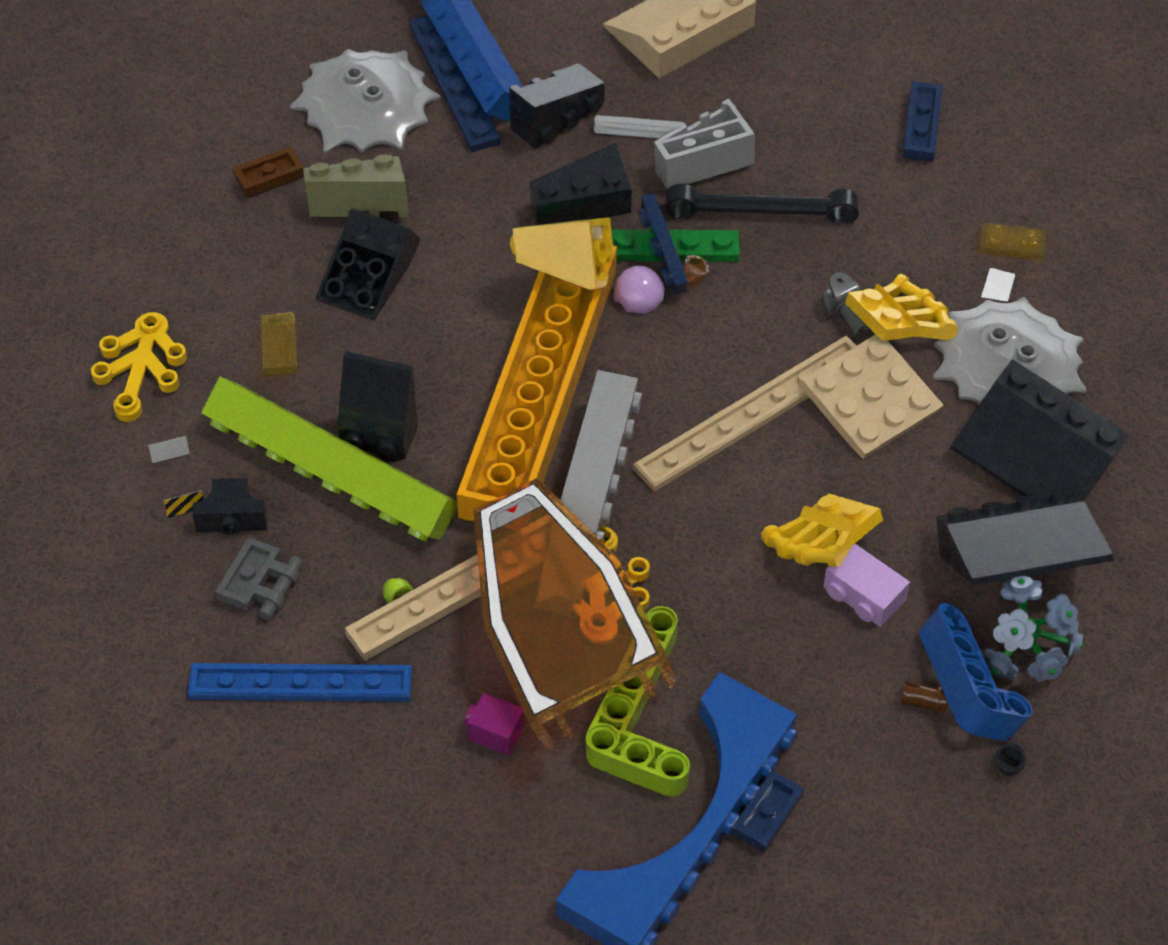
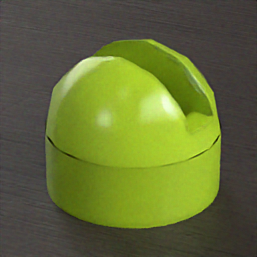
[382,578,414,604]

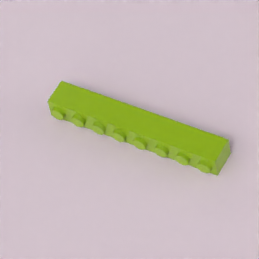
[201,376,457,542]

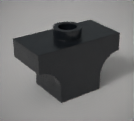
[192,478,268,535]

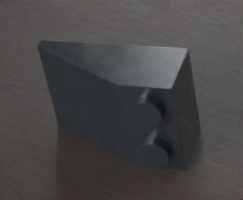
[337,351,418,459]

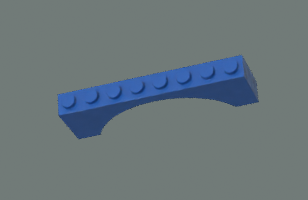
[556,672,798,945]

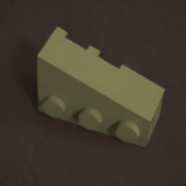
[303,155,409,217]

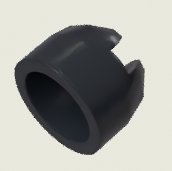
[995,743,1026,776]

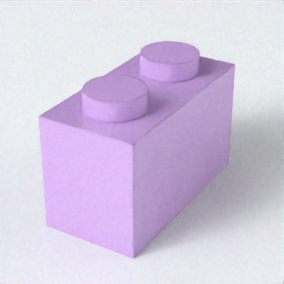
[823,544,910,627]

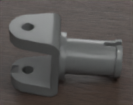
[823,272,870,336]

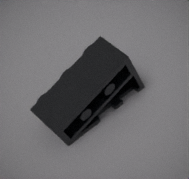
[530,143,632,225]

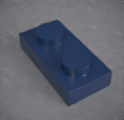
[732,770,804,853]

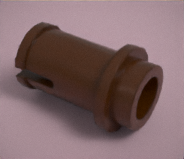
[901,681,948,714]

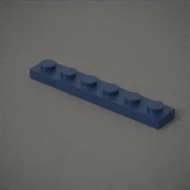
[409,16,501,153]

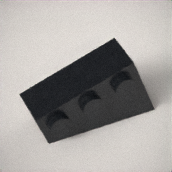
[509,63,605,149]

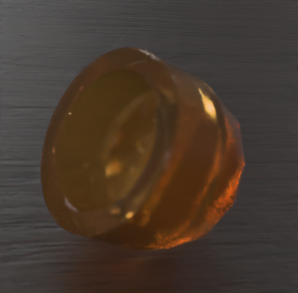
[682,255,709,284]

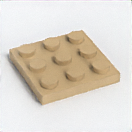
[799,335,944,459]

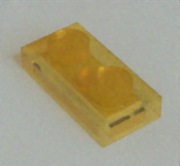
[978,222,1046,261]
[261,312,298,376]

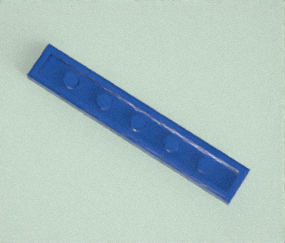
[188,663,412,702]

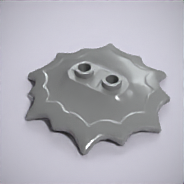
[290,49,441,153]
[932,297,1086,405]

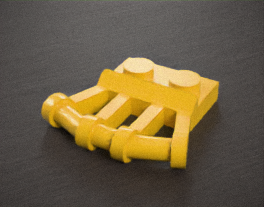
[845,273,958,341]
[761,494,883,567]

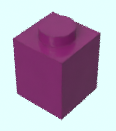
[464,693,525,756]

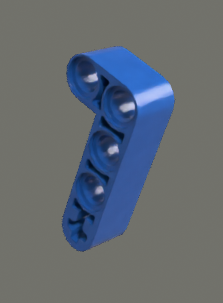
[919,603,1033,741]

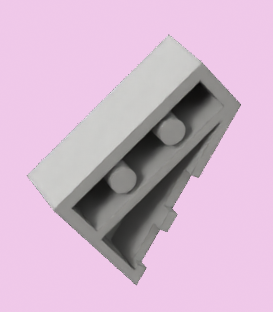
[654,99,755,189]

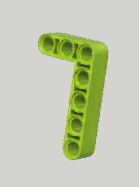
[586,606,690,797]

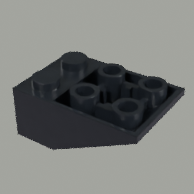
[315,209,420,320]

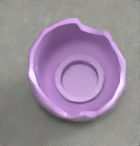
[613,266,665,314]

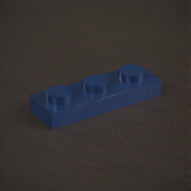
[902,81,943,161]
[637,193,688,295]

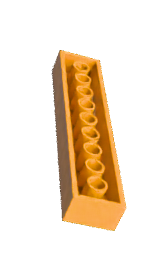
[457,246,617,532]

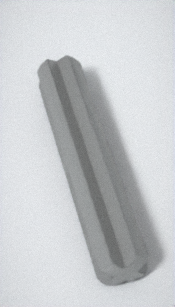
[594,115,686,139]

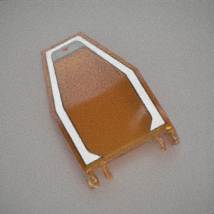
[473,478,677,750]

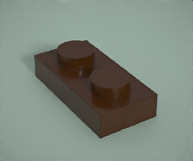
[233,147,304,197]

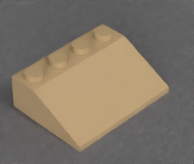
[603,0,756,78]

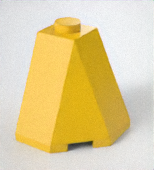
[510,217,613,290]

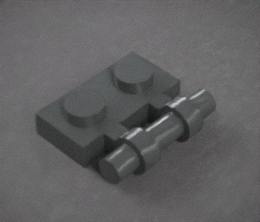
[215,537,303,620]

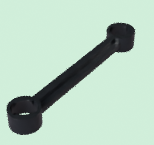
[665,184,859,223]

